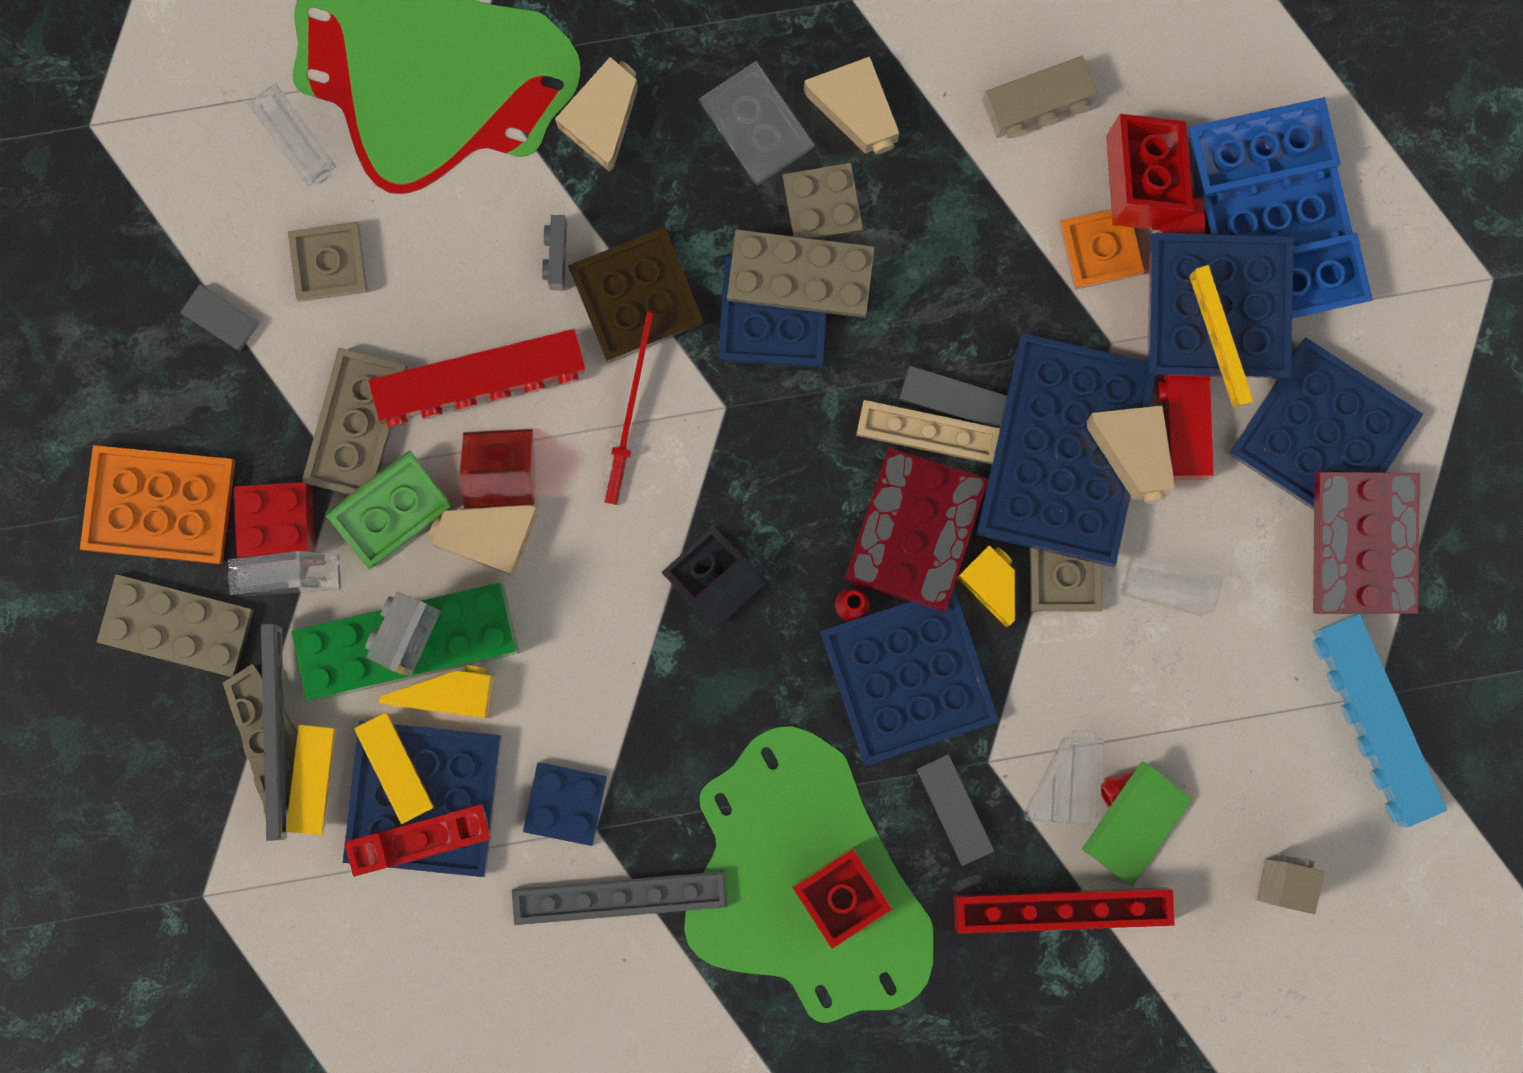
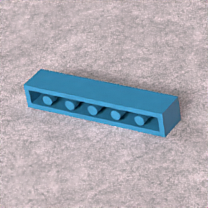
[1312,613,1447,827]

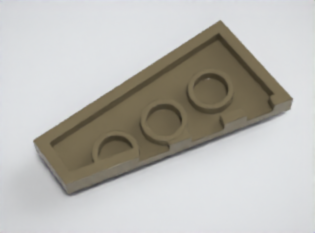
[223,664,298,817]

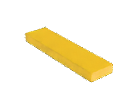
[1189,265,1253,409]

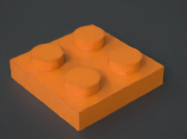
[1059,209,1145,290]

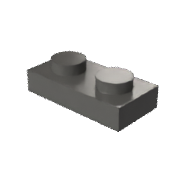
[542,215,567,291]

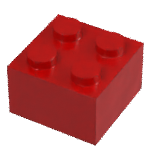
[234,482,316,561]
[792,847,892,949]

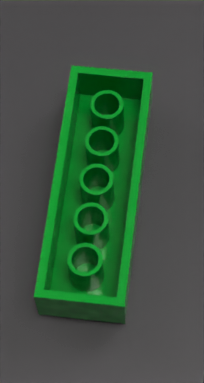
[291,582,520,702]

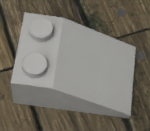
[365,591,441,676]

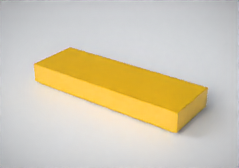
[354,712,435,824]
[286,725,336,835]

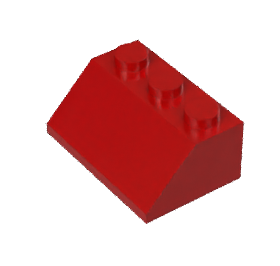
[1106,113,1194,229]

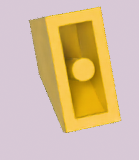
[957,545,1015,627]

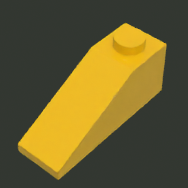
[379,665,494,718]

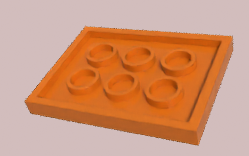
[80,445,235,565]

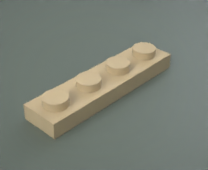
[856,400,999,464]

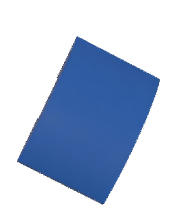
[1188,97,1373,319]

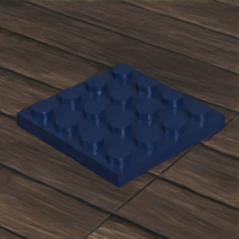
[1147,233,1294,379]
[1228,337,1423,510]
[820,588,999,766]
[342,721,502,877]

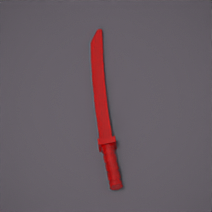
[604,310,653,505]

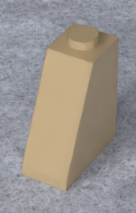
[555,57,638,172]
[804,57,899,154]
[1086,406,1175,504]
[429,505,539,576]

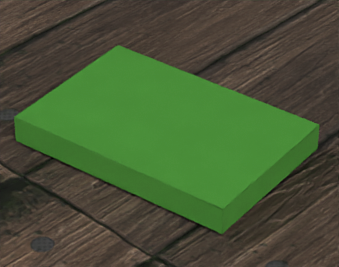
[325,450,453,570]
[1082,761,1192,886]

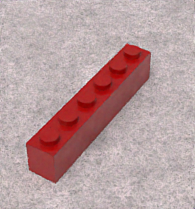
[368,329,585,428]
[953,887,1175,934]

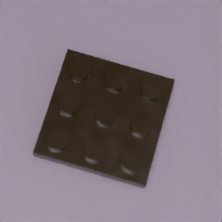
[568,227,704,363]

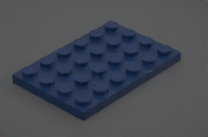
[976,333,1156,568]

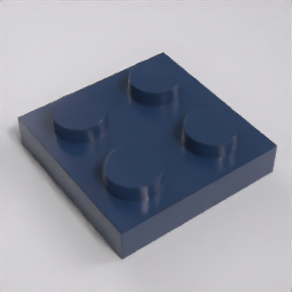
[523,762,607,846]

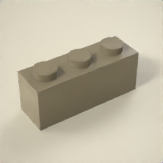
[982,55,1098,138]
[1256,854,1324,915]

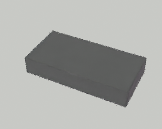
[180,284,260,352]

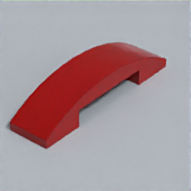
[344,804,492,877]

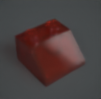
[459,429,536,509]

